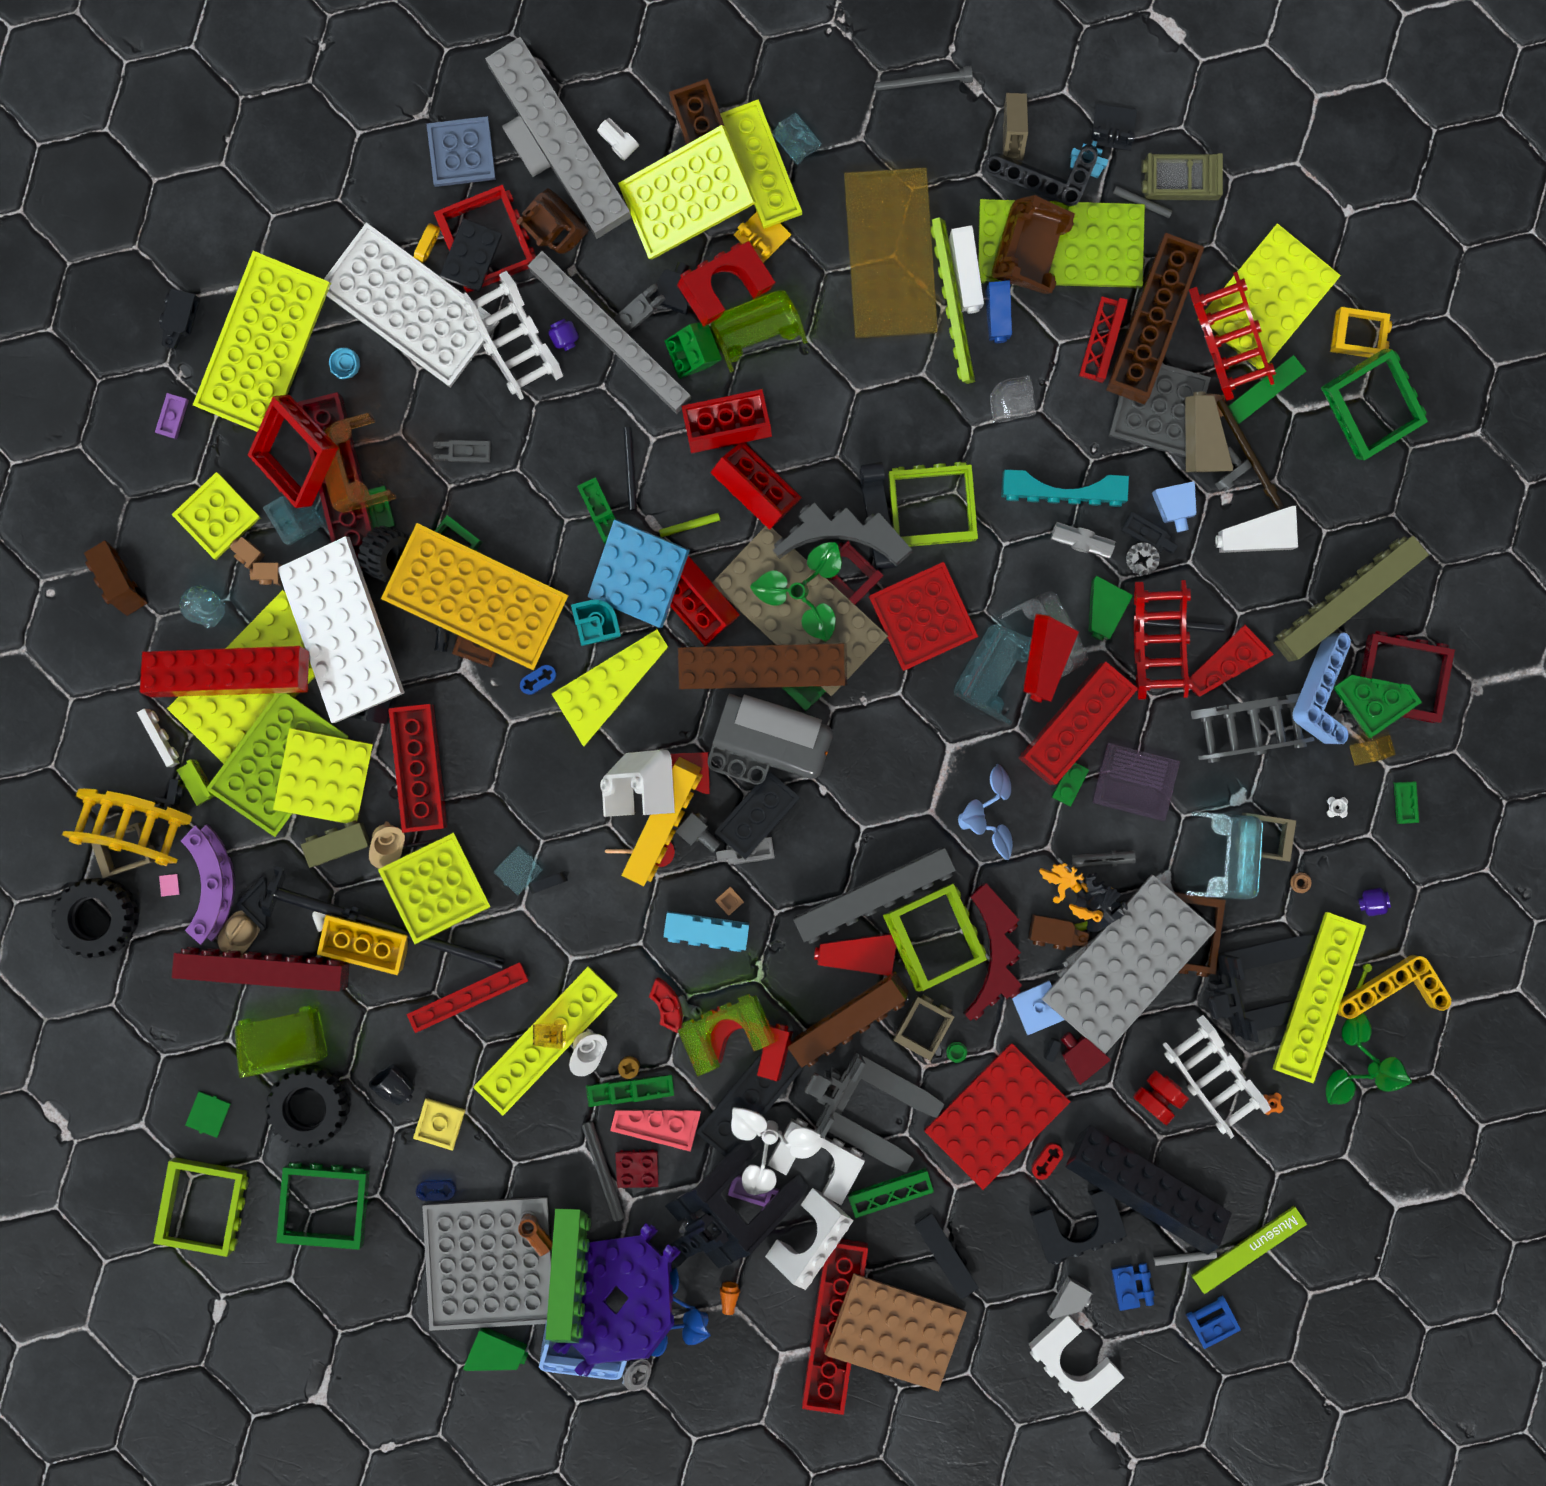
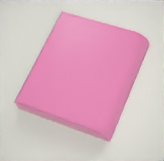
[159,874,180,897]

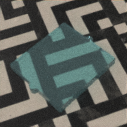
[494,846,543,896]

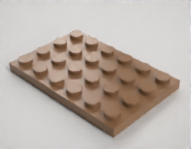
[825,1273,967,1392]

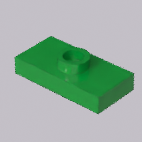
[1394,781,1419,824]

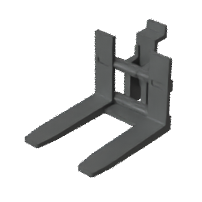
[805,1051,944,1172]

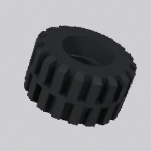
[358,526,409,582]

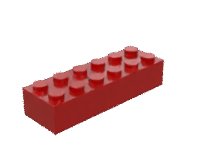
[389,704,447,833]

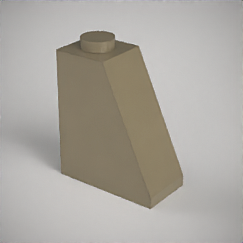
[1003,93,1028,160]

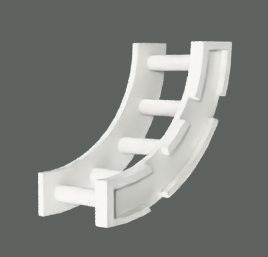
[463,271,563,400]
[1163,1015,1271,1138]

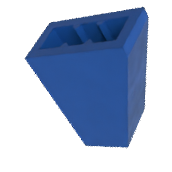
[985,281,1012,343]

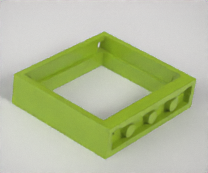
[888,462,978,547]
[883,884,987,991]
[153,1157,249,1257]

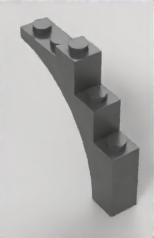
[773,503,912,566]

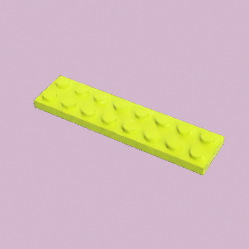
[1273,912,1366,1084]
[473,966,618,1116]

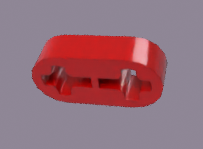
[1031,1143,1063,1180]

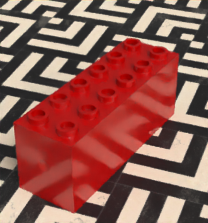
[1018,662,1138,785]

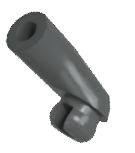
[678,994,702,1019]

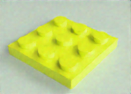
[172,472,261,560]

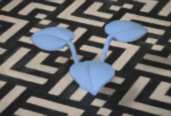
[958,764,1013,860]

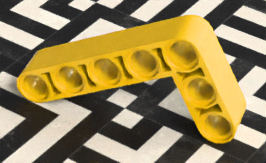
[1337,955,1451,1019]

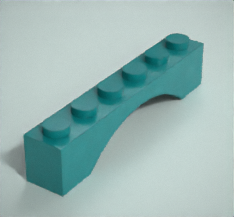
[1001,470,1129,507]

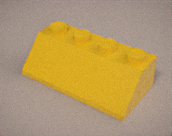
[317,914,408,975]

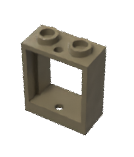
[1234,813,1296,862]
[91,822,156,878]
[893,994,954,1061]

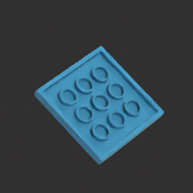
[588,519,690,628]

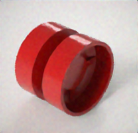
[1133,1070,1189,1126]

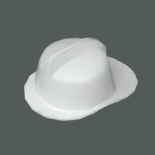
[569,1029,607,1076]

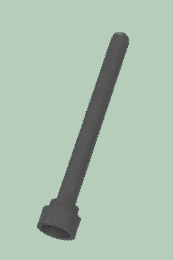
[874,65,973,91]

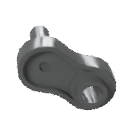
[1214,446,1252,491]

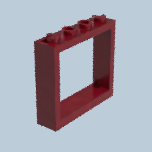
[1360,631,1455,723]

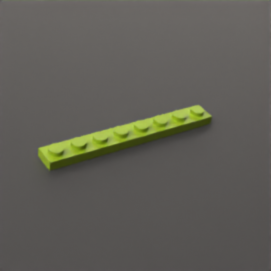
[931,217,975,384]

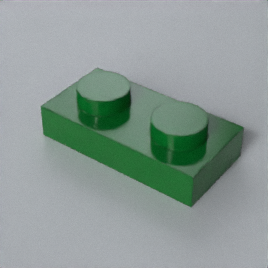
[365,486,396,528]
[1052,763,1089,807]

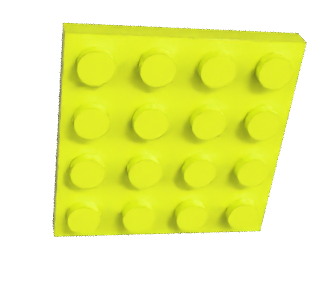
[273,728,373,823]
[378,833,490,944]

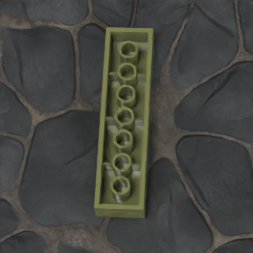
[1273,536,1429,662]

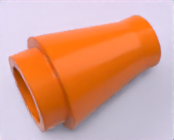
[720,1282,740,1315]

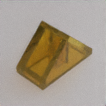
[1349,735,1396,766]
[533,1024,566,1049]

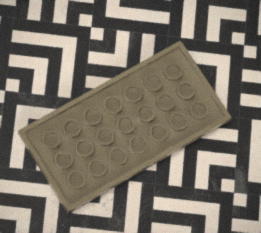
[712,526,888,697]

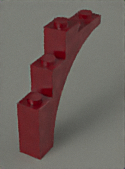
[963,882,1022,1021]

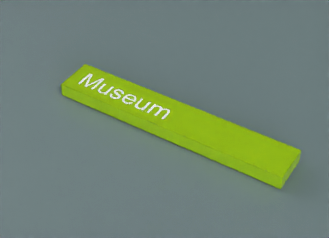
[1191,1206,1307,1294]

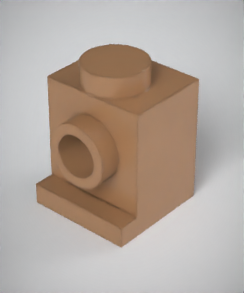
[230,537,265,569]
[250,563,283,585]

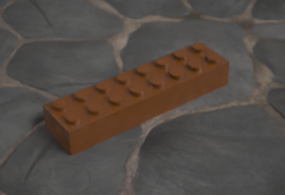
[1106,233,1204,405]
[678,643,847,689]

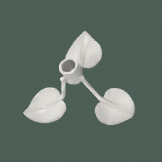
[731,1107,825,1195]

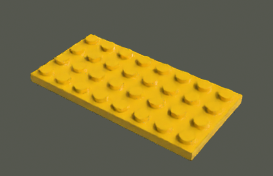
[381,523,568,670]

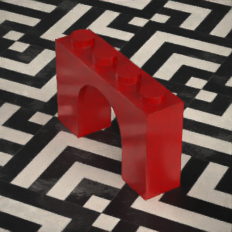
[677,241,776,326]
[698,1006,793,1081]

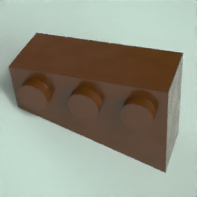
[84,540,148,616]

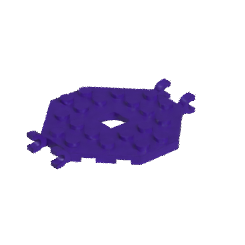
[552,1223,681,1377]

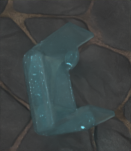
[954,624,1032,725]
[1186,812,1263,899]

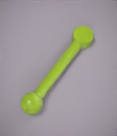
[1356,964,1372,989]

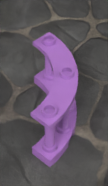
[181,824,235,945]

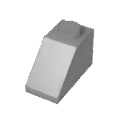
[1047,1276,1092,1319]

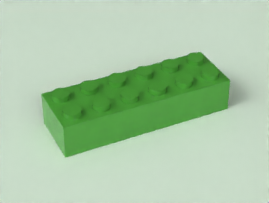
[545,1209,591,1343]

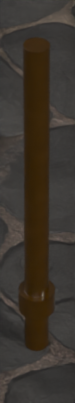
[1216,398,1284,509]

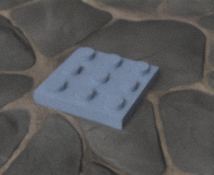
[427,116,496,187]

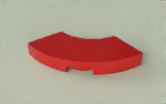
[649,977,683,1033]

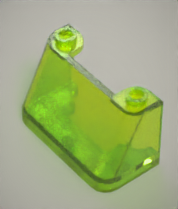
[234,1005,328,1078]

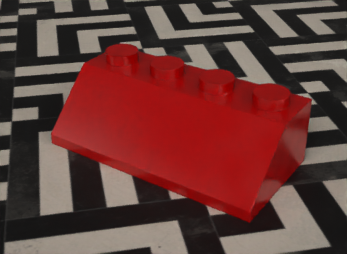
[681,389,772,453]
[710,443,802,530]
[670,556,740,646]

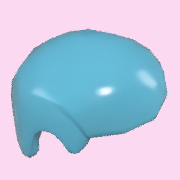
[329,347,361,379]

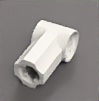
[597,118,639,161]

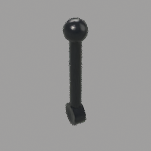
[402,837,442,851]

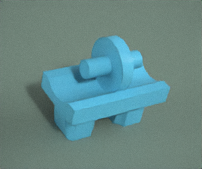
[1070,140,1109,178]

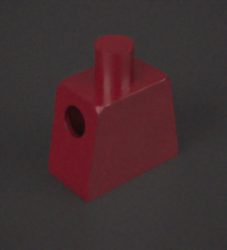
[1060,1032,1110,1085]

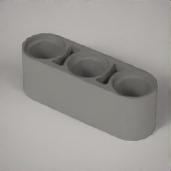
[502,115,551,177]

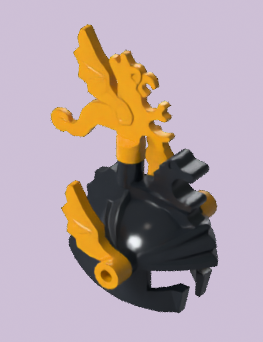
[1039,863,1128,932]

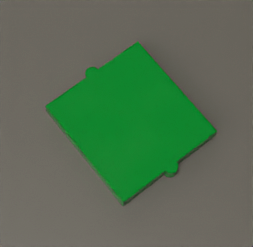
[185,1091,231,1138]

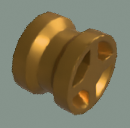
[618,1056,640,1079]

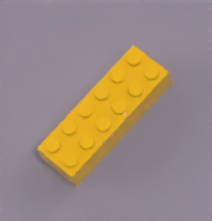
[621,757,703,886]

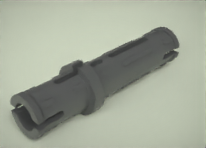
[1072,850,1136,867]

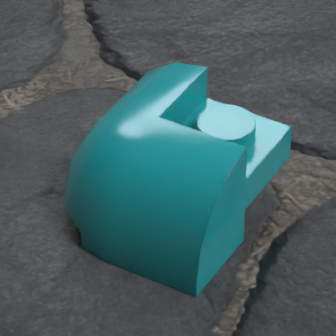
[571,600,621,646]

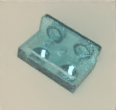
[772,113,822,165]

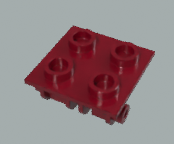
[615,1149,659,1188]

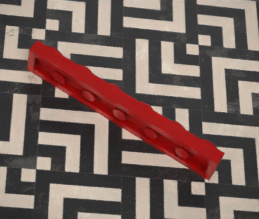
[406,962,529,1033]

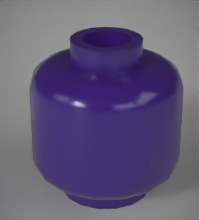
[548,318,579,351]
[1359,888,1391,916]

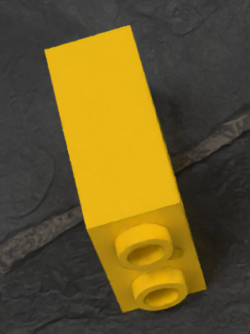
[1330,307,1392,358]

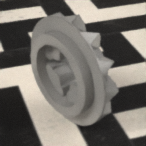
[1126,542,1160,576]
[621,1359,651,1391]

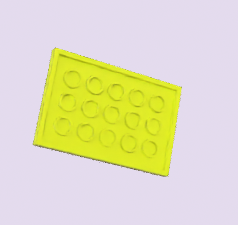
[618,125,756,259]
[1198,223,1341,370]

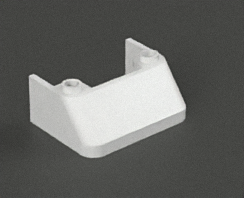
[600,750,675,817]

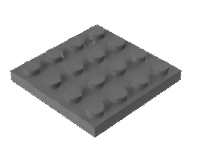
[1108,364,1211,457]

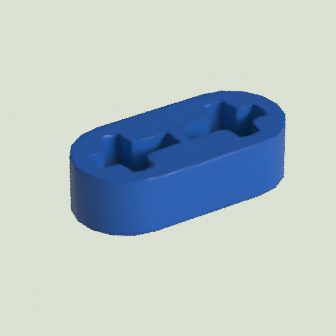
[520,665,557,695]

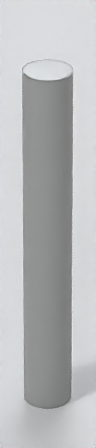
[1154,1250,1217,1266]

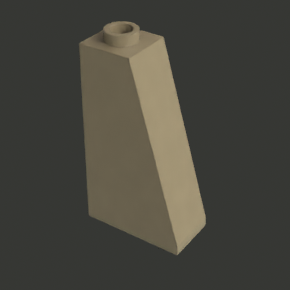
[1185,392,1233,472]

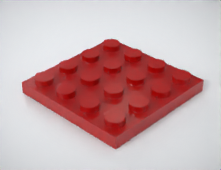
[868,562,978,671]

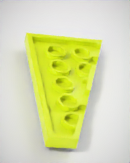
[552,630,668,747]

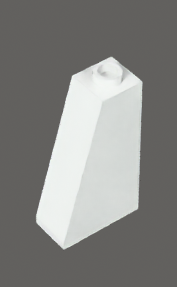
[949,225,984,314]
[1215,506,1298,553]

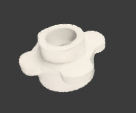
[1327,797,1348,818]

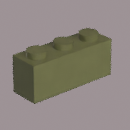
[301,820,371,868]

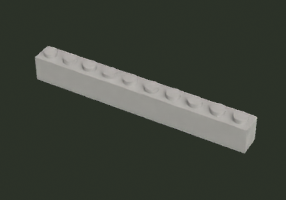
[528,251,691,414]

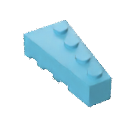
[664,911,749,952]

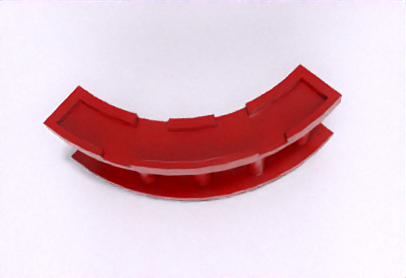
[1189,272,1276,401]
[1134,580,1193,699]

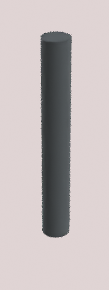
[1113,186,1172,218]

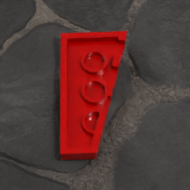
[1190,625,1274,697]

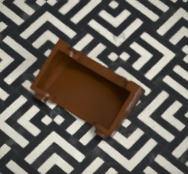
[992,195,1075,294]

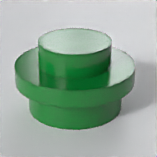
[946,1042,967,1063]

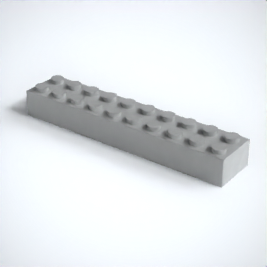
[485,37,631,239]

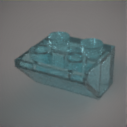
[263,496,325,546]

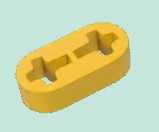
[414,223,440,263]

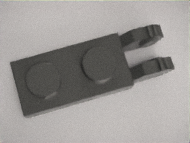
[614,284,665,334]
[433,440,491,463]

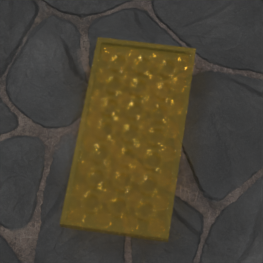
[844,168,938,338]

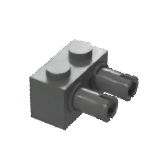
[675,812,721,852]

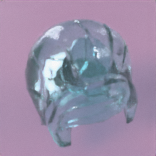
[179,585,225,628]

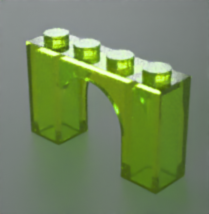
[678,994,777,1077]

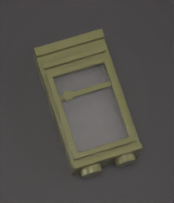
[1141,153,1223,200]

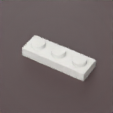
[137,708,179,767]

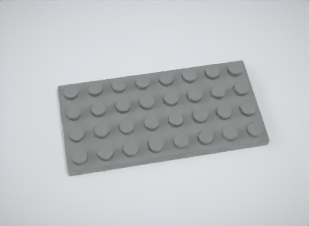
[1041,875,1216,1054]

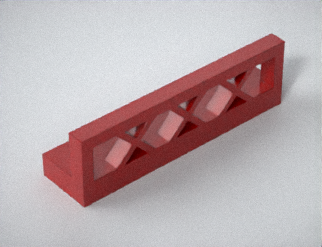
[1079,297,1128,383]

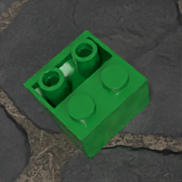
[664,322,722,379]

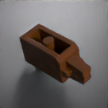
[1028,914,1089,950]

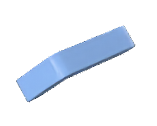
[1293,633,1351,744]

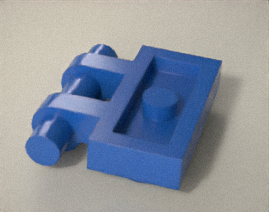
[1111,1263,1155,1311]

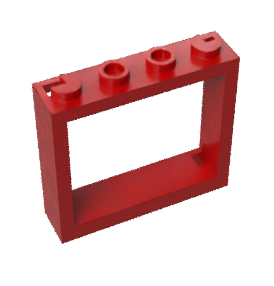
[434,185,536,293]
[248,395,339,508]

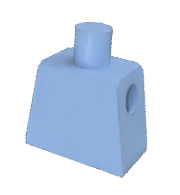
[1152,481,1196,533]

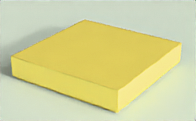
[413,1098,466,1151]

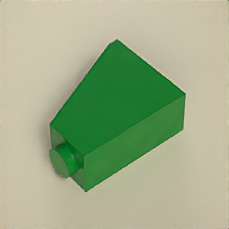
[1088,576,1133,642]
[463,1327,529,1371]

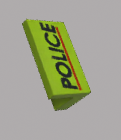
[177,759,215,806]

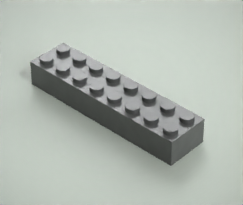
[793,847,956,944]

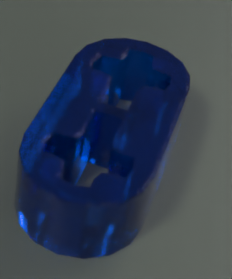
[416,1180,456,1201]

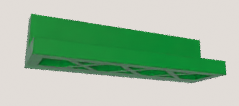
[848,1168,934,1218]

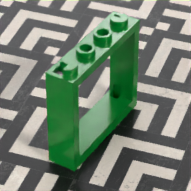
[1321,349,1428,460]
[276,1161,370,1250]

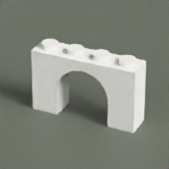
[768,1118,865,1205]
[765,1188,854,1290]
[1029,1315,1124,1412]

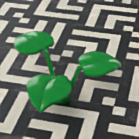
[750,542,842,641]
[1326,1013,1412,1105]

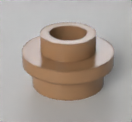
[1290,872,1312,893]

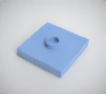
[1012,981,1065,1035]

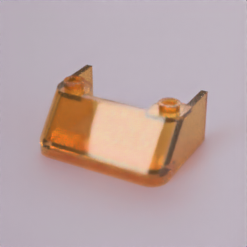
[323,413,396,513]

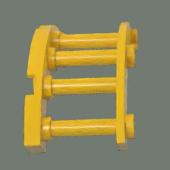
[62,789,192,866]

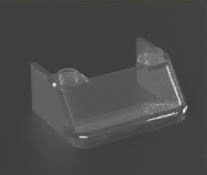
[998,591,1088,677]

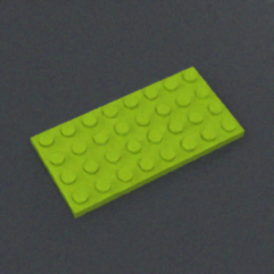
[978,199,1145,288]

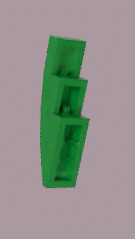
[1228,355,1307,424]
[577,477,615,544]
[586,1075,674,1107]

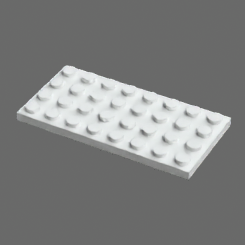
[323,222,499,388]
[278,537,404,723]

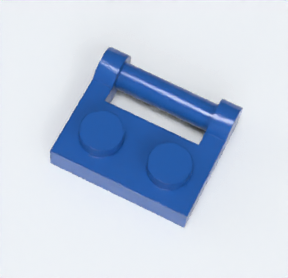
[1186,1295,1241,1349]

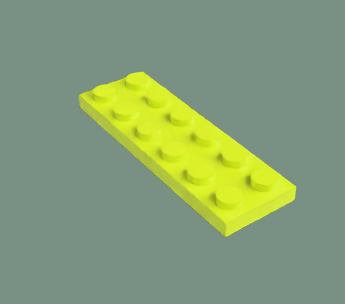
[720,99,802,229]

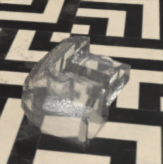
[990,376,1036,423]

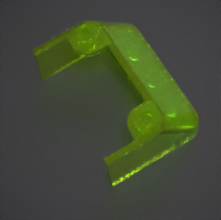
[710,290,808,373]

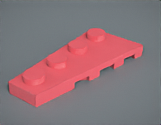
[610,1109,701,1152]

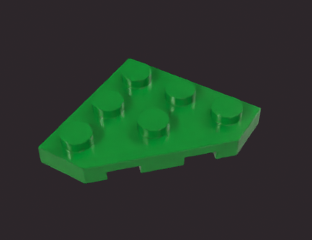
[1333,675,1422,738]

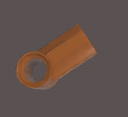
[518,1214,553,1257]

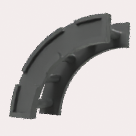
[1191,693,1314,763]

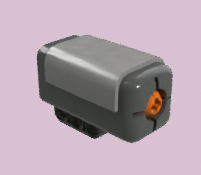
[708,693,833,784]

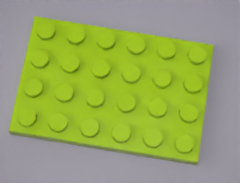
[206,693,349,837]

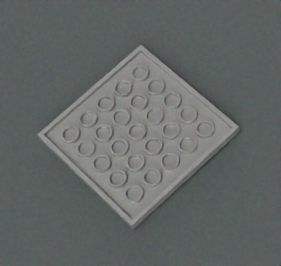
[422,1197,551,1331]

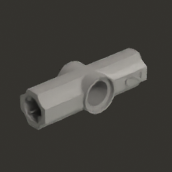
[1051,522,1116,559]

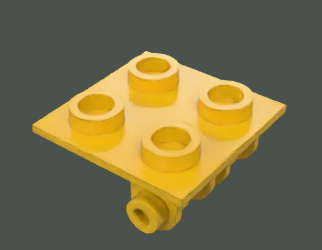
[734,211,791,263]

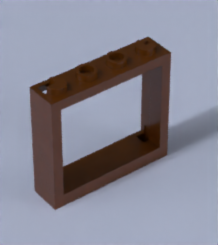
[1173,892,1226,977]

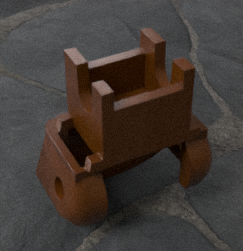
[516,188,589,254]

